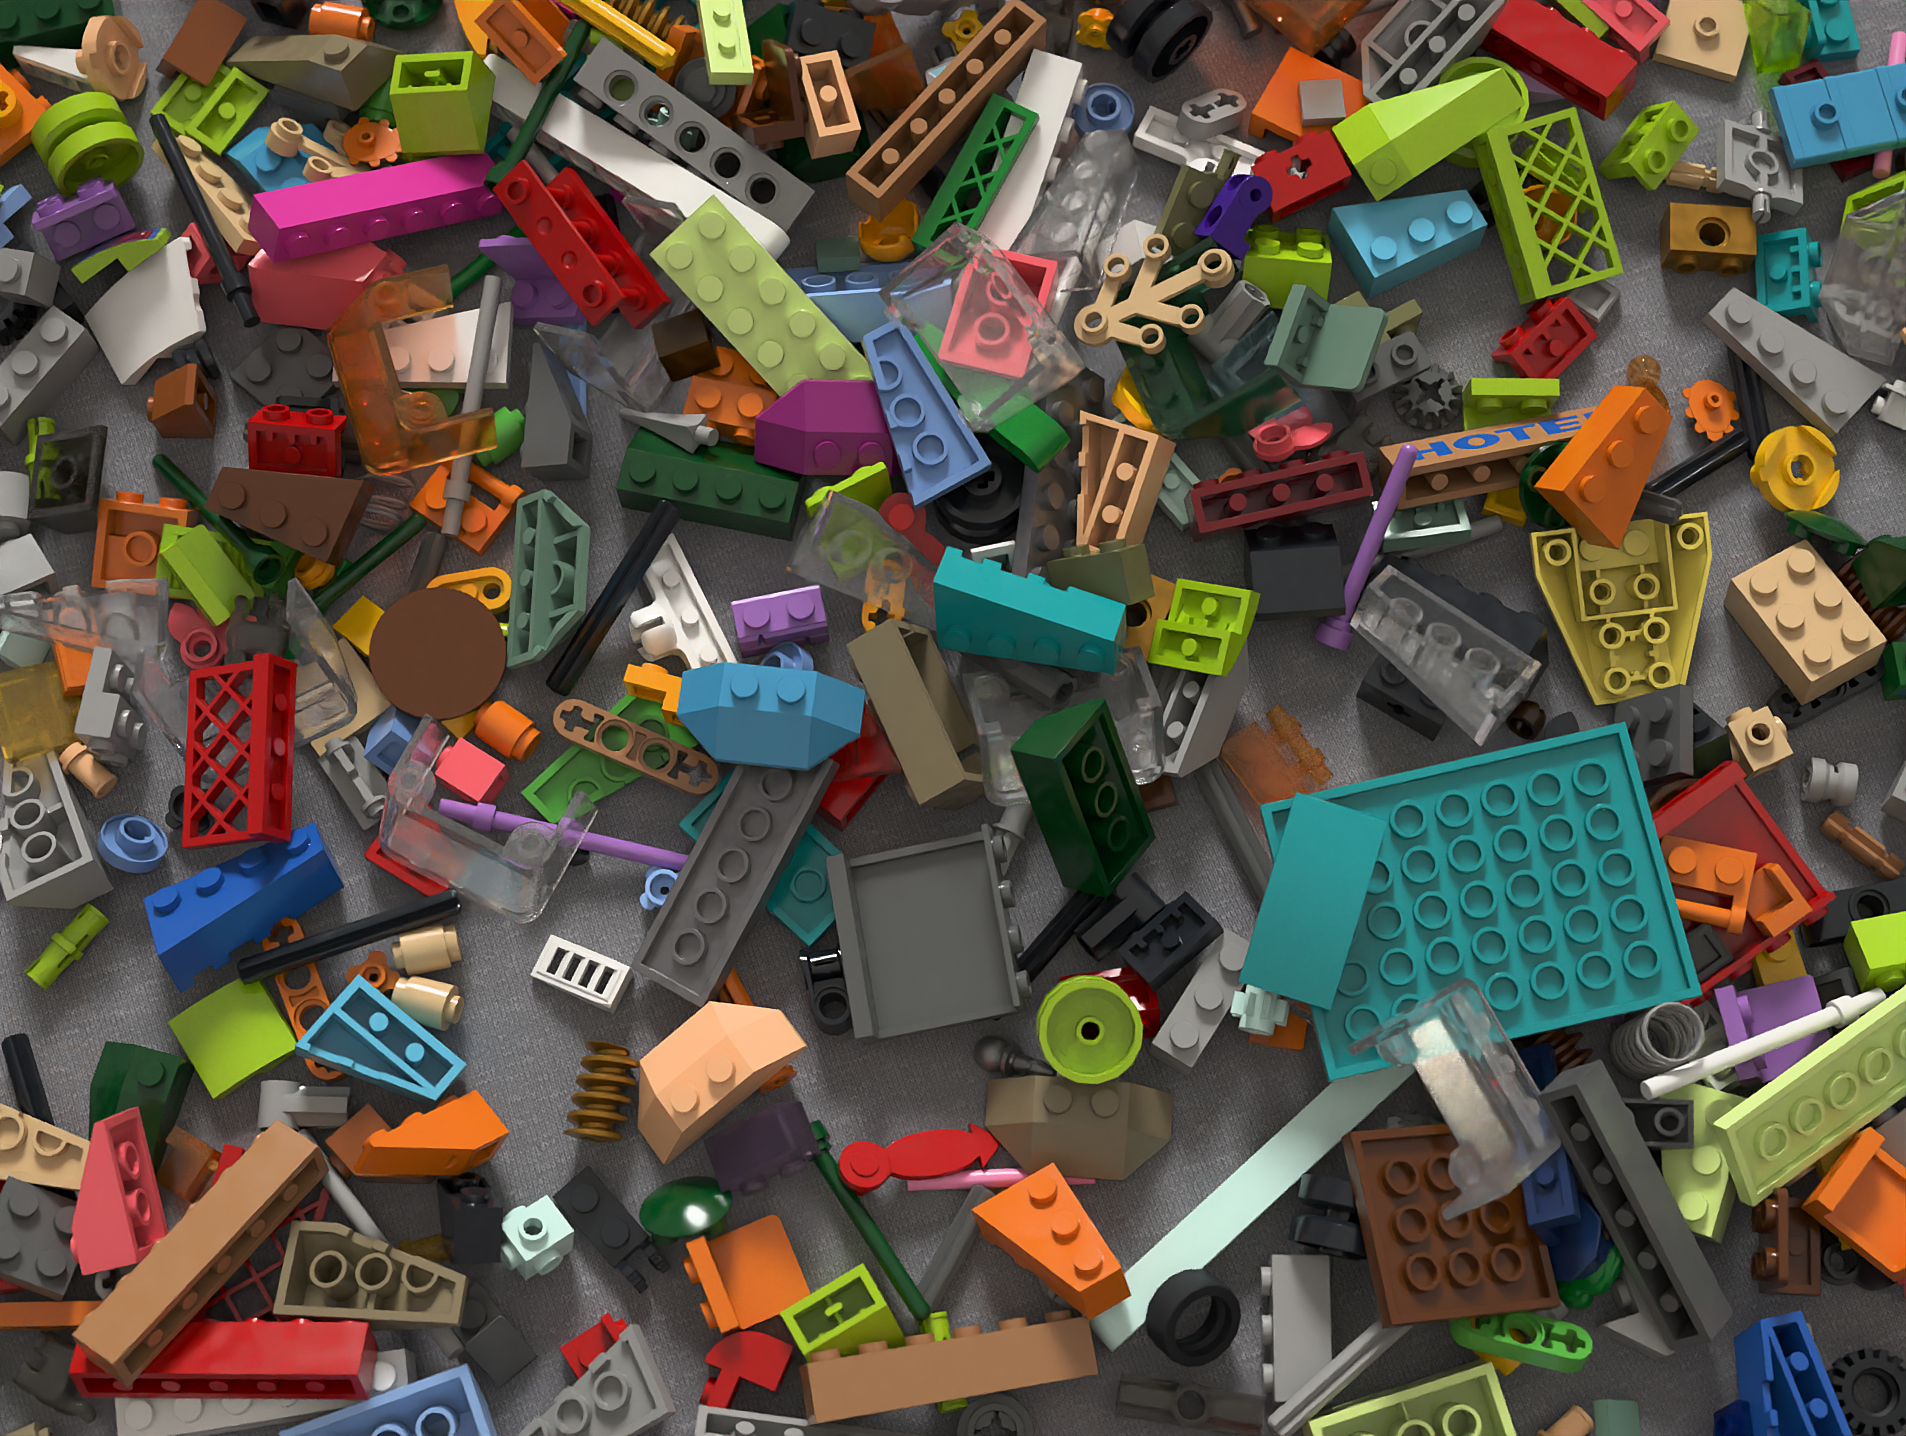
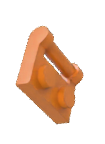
[409,445,527,557]
[1660,834,1757,936]

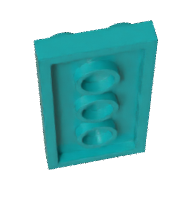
[678,766,843,950]

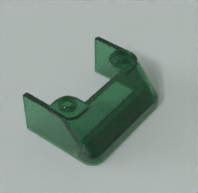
[1114,236,1301,440]

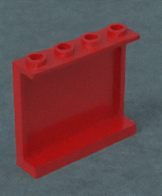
[1651,761,1836,1008]

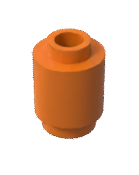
[309,1,375,42]
[473,699,543,763]

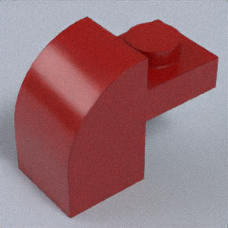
[699,1331,796,1409]

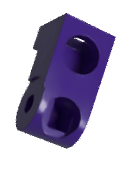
[1193,174,1273,261]

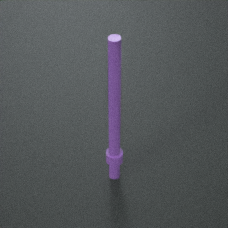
[437,798,689,871]

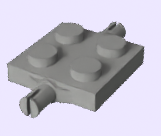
[1716,108,1803,224]

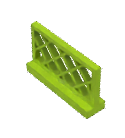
[1471,107,1624,305]

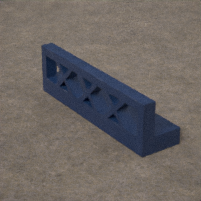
[1504,1043,1581,1247]

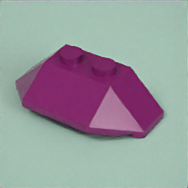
[754,379,902,476]

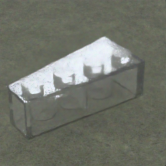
[1350,565,1542,747]

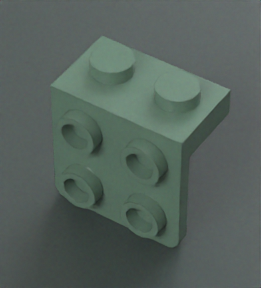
[1264,284,1389,393]

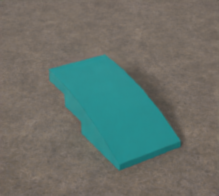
[1238,792,1388,1010]

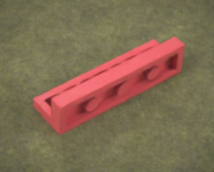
[1581,0,1670,65]

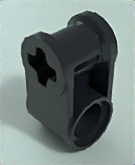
[799,943,853,1036]

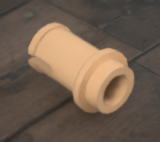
[59,742,118,799]
[1536,1404,1595,1436]

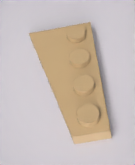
[151,135,262,256]
[0,1103,90,1192]

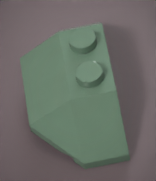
[506,489,591,670]

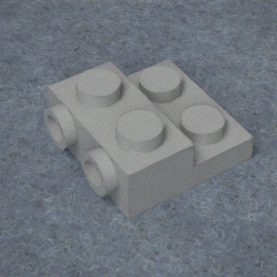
[74,646,147,768]

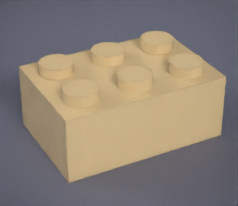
[1723,539,1887,706]

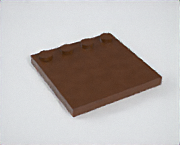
[1342,1118,1561,1329]

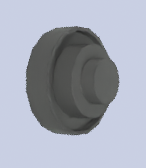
[674,57,738,119]

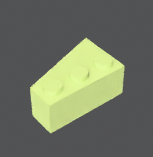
[1658,1073,1748,1244]

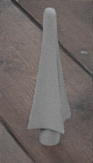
[619,408,719,454]

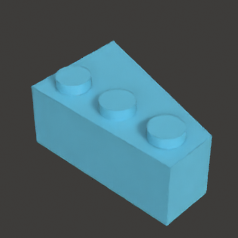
[1326,189,1488,300]
[295,974,467,1108]

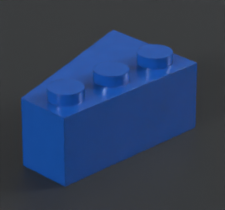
[1734,1311,1853,1436]

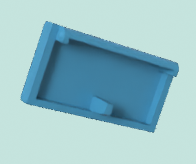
[1768,62,1906,170]

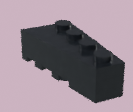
[1360,552,1549,704]

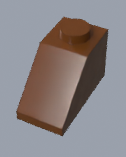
[147,364,218,438]
[325,1103,437,1184]

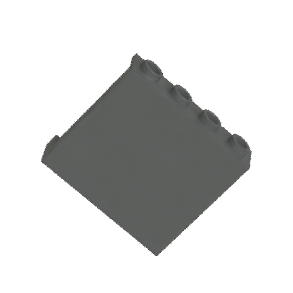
[825,823,1032,1045]

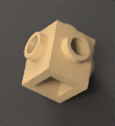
[1724,706,1794,782]

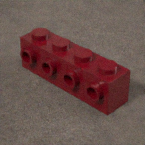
[1184,450,1374,542]

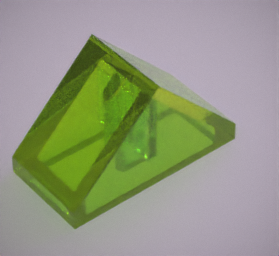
[1742,0,1812,74]

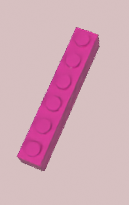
[247,151,503,263]

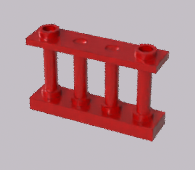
[492,160,672,330]

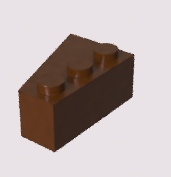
[204,467,376,567]

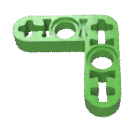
[1449,1313,1593,1373]

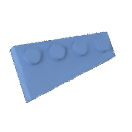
[861,316,992,511]

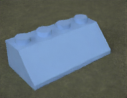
[783,257,952,346]
[278,1363,498,1436]

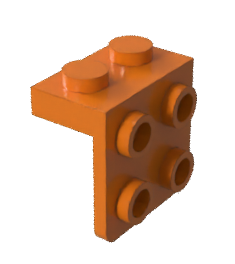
[682,1215,810,1337]

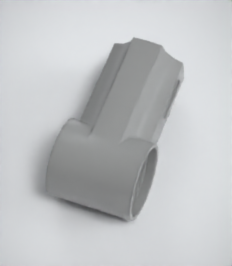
[1188,280,1271,370]
[257,1080,355,1132]

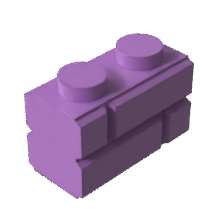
[731,584,829,658]

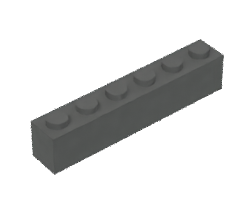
[1538,1059,1734,1350]

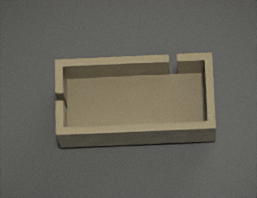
[846,618,1001,811]

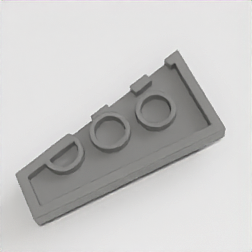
[517,1324,677,1436]

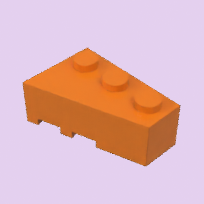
[1534,385,1673,550]
[971,1163,1132,1320]

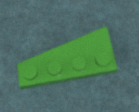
[521,693,701,825]

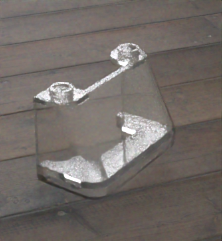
[878,221,1085,432]
[962,646,1166,807]

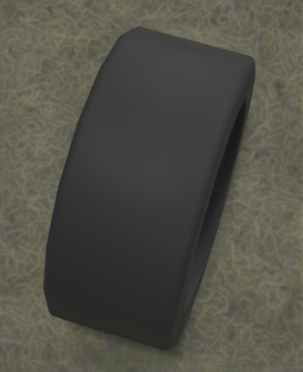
[1145,1269,1241,1367]

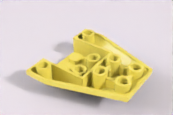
[1529,512,1712,705]

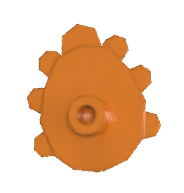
[343,117,403,168]
[1682,379,1740,442]

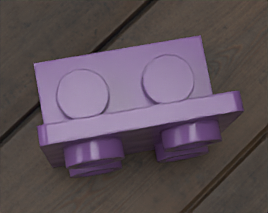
[32,176,136,262]
[478,235,586,326]
[1714,975,1831,1088]

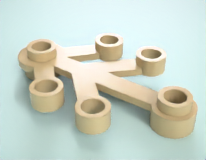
[265,118,392,183]
[1074,234,1235,354]

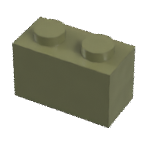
[1046,538,1155,606]

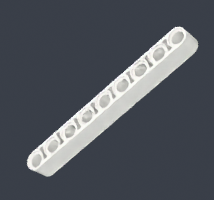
[483,54,790,261]

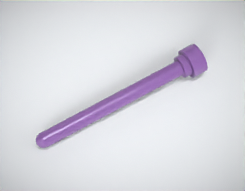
[1314,444,1418,651]

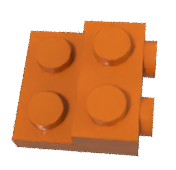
[682,346,780,446]
[91,491,198,599]

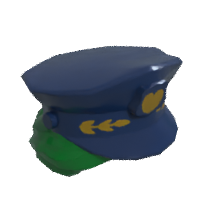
[1547,1192,1624,1310]

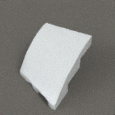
[84,237,206,385]

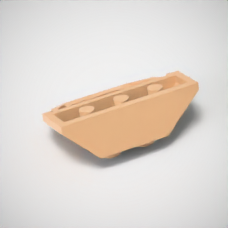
[638,1001,808,1165]

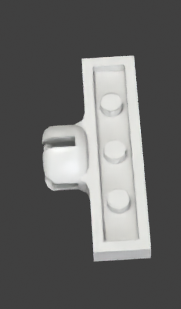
[1132,105,1305,179]
[629,533,738,670]

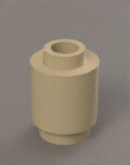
[392,922,463,977]
[391,975,464,1031]

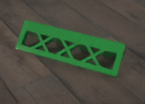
[911,93,1040,266]

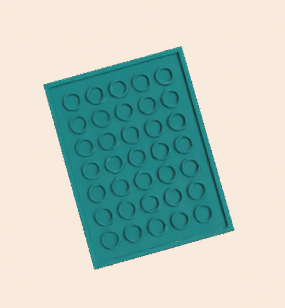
[1259,722,1702,1082]

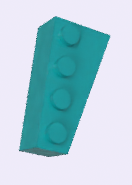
[933,546,1127,675]

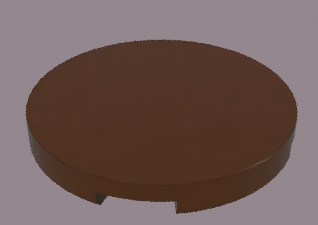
[369,587,507,722]

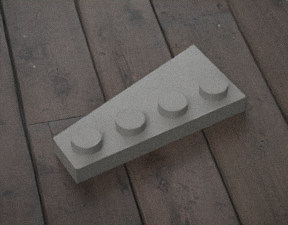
[1701,287,1887,439]

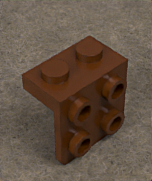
[730,39,809,150]
[1751,1188,1821,1297]

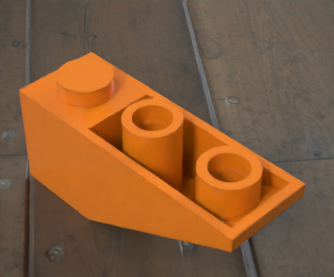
[353,1090,510,1176]

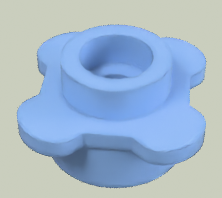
[640,866,680,911]

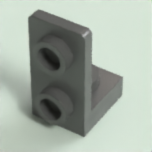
[1331,331,1432,422]

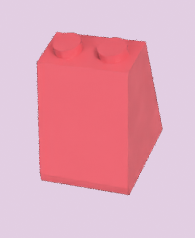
[248,243,393,335]

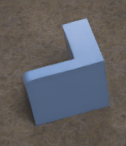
[363,705,434,781]

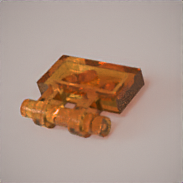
[1220,704,1334,806]

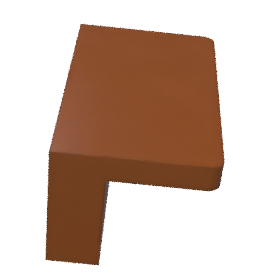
[156,0,247,87]

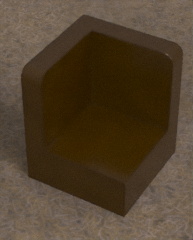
[651,308,721,382]

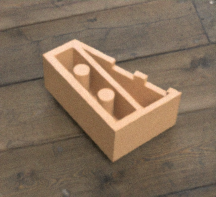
[1076,410,1176,551]

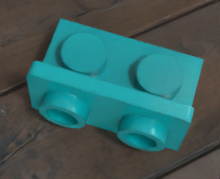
[1786,0,1861,62]
[1755,227,1825,323]

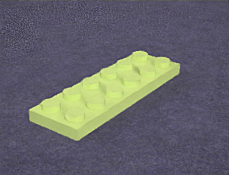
[649,194,873,397]
[1713,985,1906,1207]

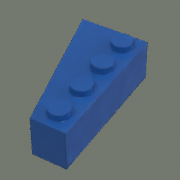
[143,822,344,993]

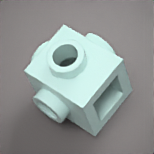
[500,1195,574,1281]

